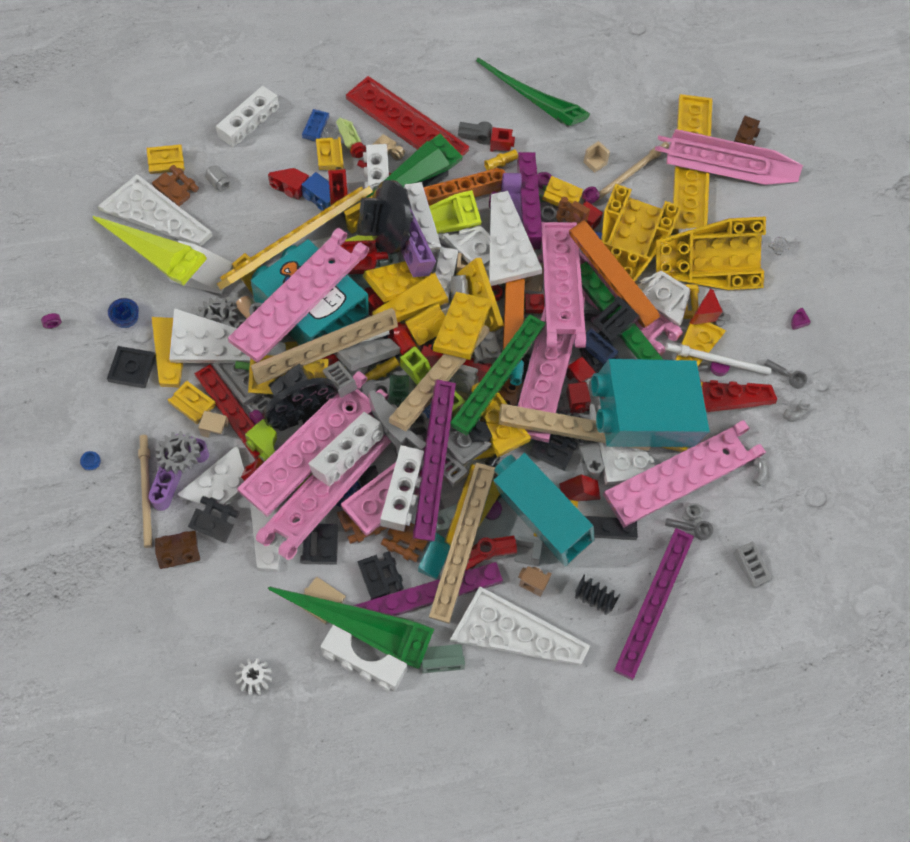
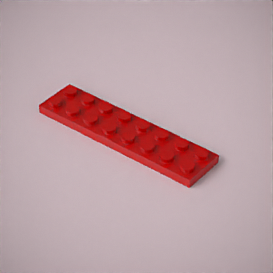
[346,76,469,156]

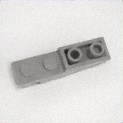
[369,390,426,452]

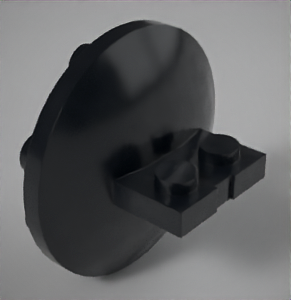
[356,180,413,254]
[262,363,337,431]

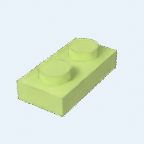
[336,118,361,149]

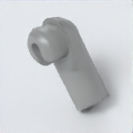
[752,457,769,486]

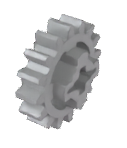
[196,297,238,326]
[155,431,201,474]

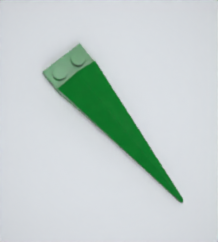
[476,57,590,126]
[345,134,463,217]
[268,586,434,669]

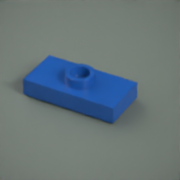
[302,109,329,141]

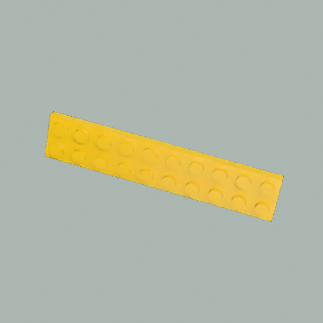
[672,94,713,233]
[217,186,373,290]

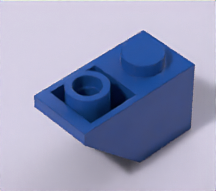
[302,172,331,210]

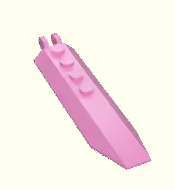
[655,129,803,185]

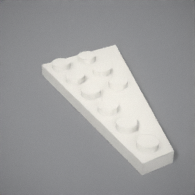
[98,175,213,247]
[489,191,542,286]
[169,308,286,363]
[585,378,655,485]
[450,587,590,666]

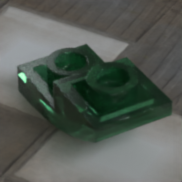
[389,375,409,407]

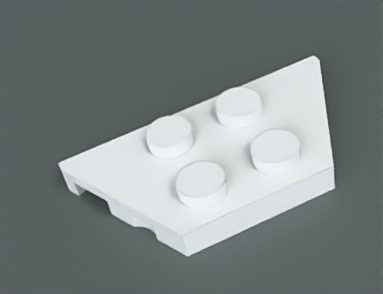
[443,226,490,279]
[637,271,690,327]
[177,446,244,512]

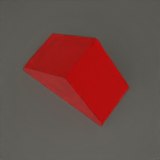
[328,169,348,205]
[690,288,723,325]
[559,474,601,502]

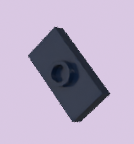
[585,328,619,365]

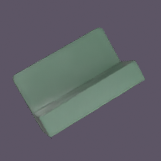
[421,644,465,674]

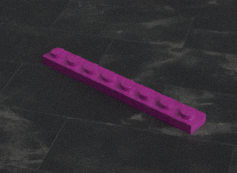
[413,379,456,542]
[613,528,694,681]
[353,562,503,616]

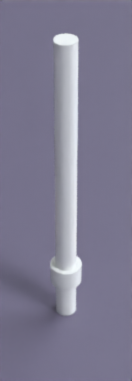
[665,343,771,375]

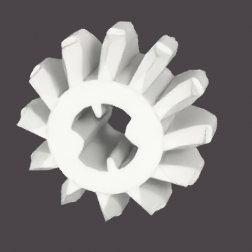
[236,658,272,695]

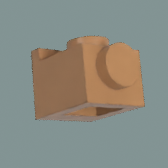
[518,566,552,597]

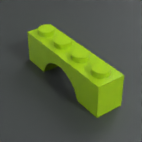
[400,346,465,420]
[245,419,312,491]

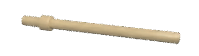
[597,141,669,202]
[138,435,152,548]

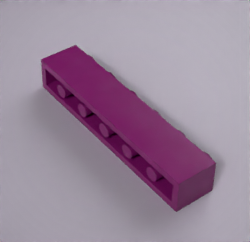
[517,152,542,250]

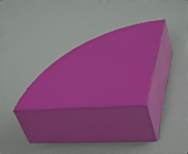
[791,307,811,330]

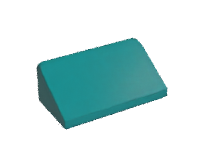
[418,533,450,580]

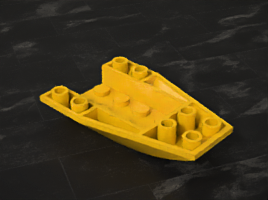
[598,184,682,282]
[656,216,766,290]

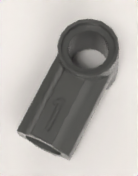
[458,121,493,145]

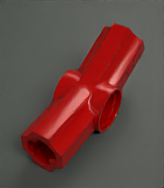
[387,322,418,356]
[465,535,517,571]

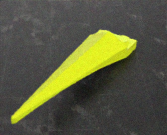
[345,190,482,241]
[92,216,207,286]

